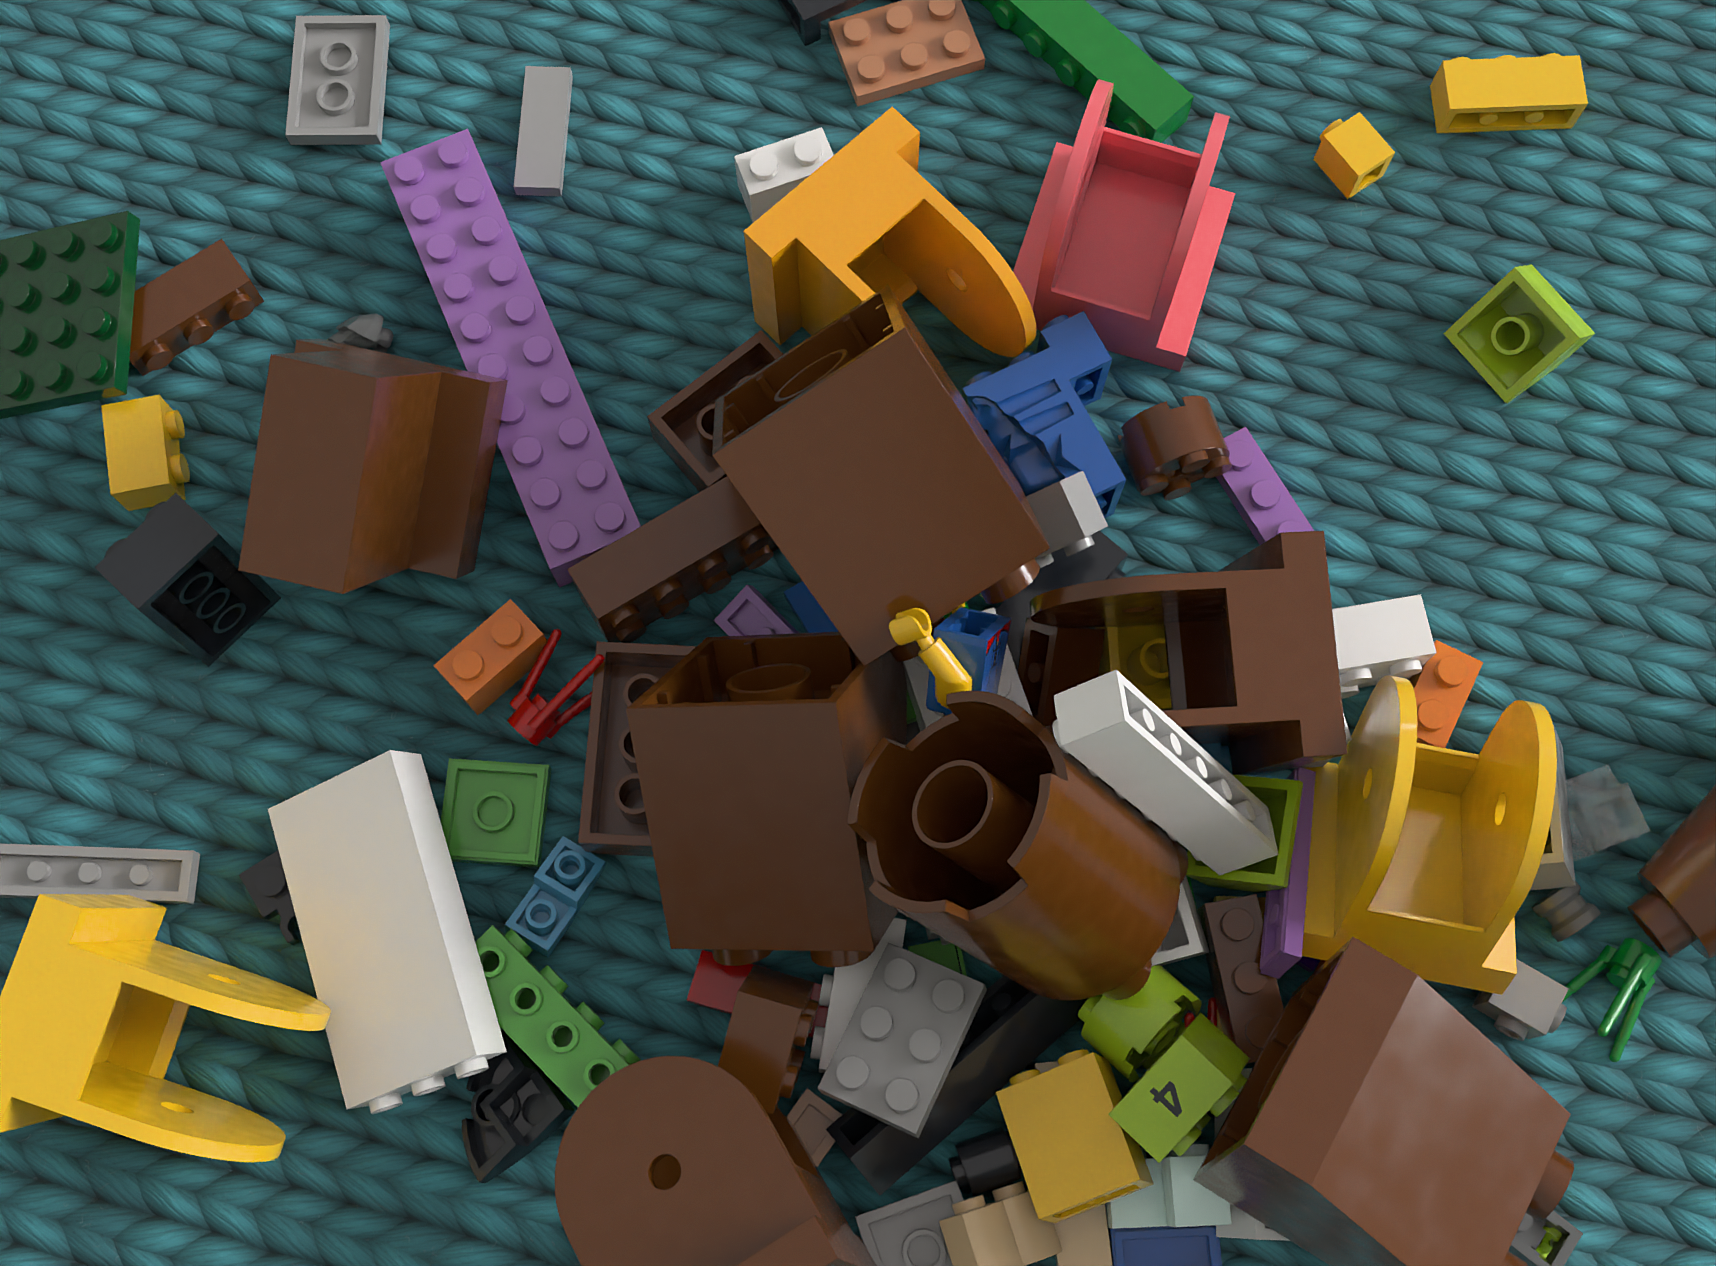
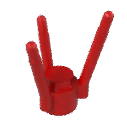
[507,629,605,746]

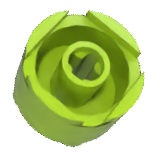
[1078,965,1202,1082]

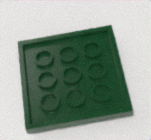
[0,211,140,419]

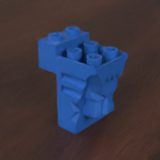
[961,311,1126,518]

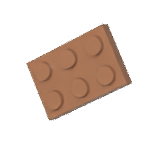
[828,0,985,107]

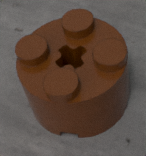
[1117,395,1232,500]

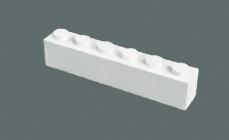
[1052,670,1279,875]

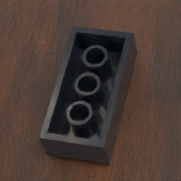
[95,493,281,667]

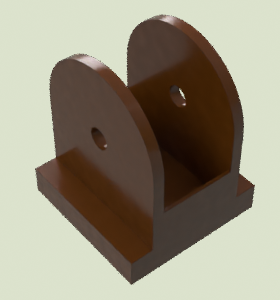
[1029,531,1348,775]
[555,1056,877,1266]

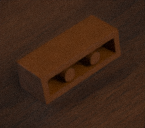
[130,239,265,376]
[1197,894,1284,1063]

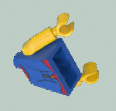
[889,603,1012,717]

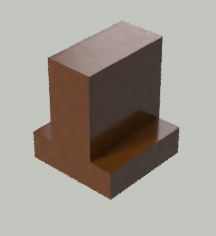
[238,339,508,594]

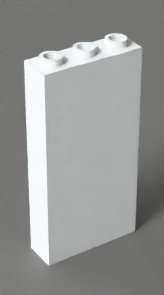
[268,750,507,1114]

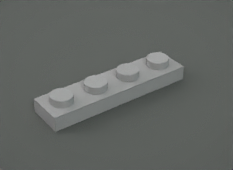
[0,843,200,905]

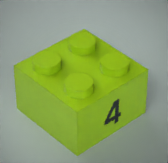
[1108,1013,1250,1163]

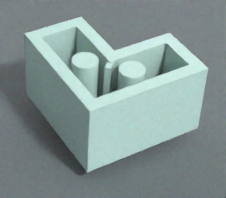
[1105,1144,1232,1229]

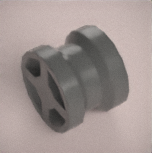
[1531,880,1601,942]

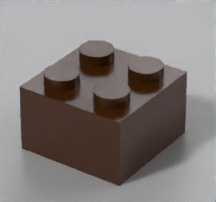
[718,965,819,1114]

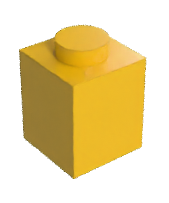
[1313,112,1395,199]

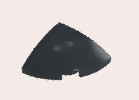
[462,1030,575,1183]

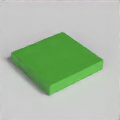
[441,758,552,868]

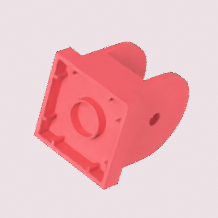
[1013,79,1235,372]

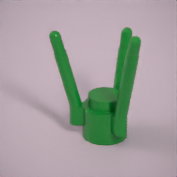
[1563,938,1662,1062]

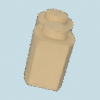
[939,1181,1063,1266]

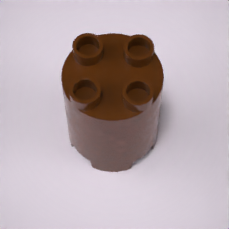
[847,691,1188,1000]

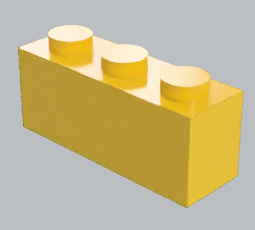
[1430,53,1588,133]

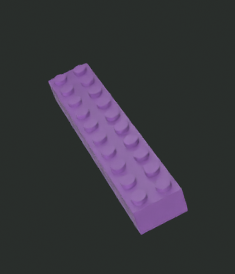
[380,129,641,587]

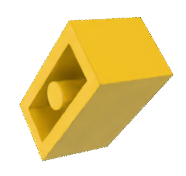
[101,395,190,511]

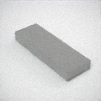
[514,66,573,196]

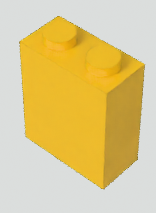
[996,1049,1154,1223]

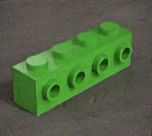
[475,925,641,1107]

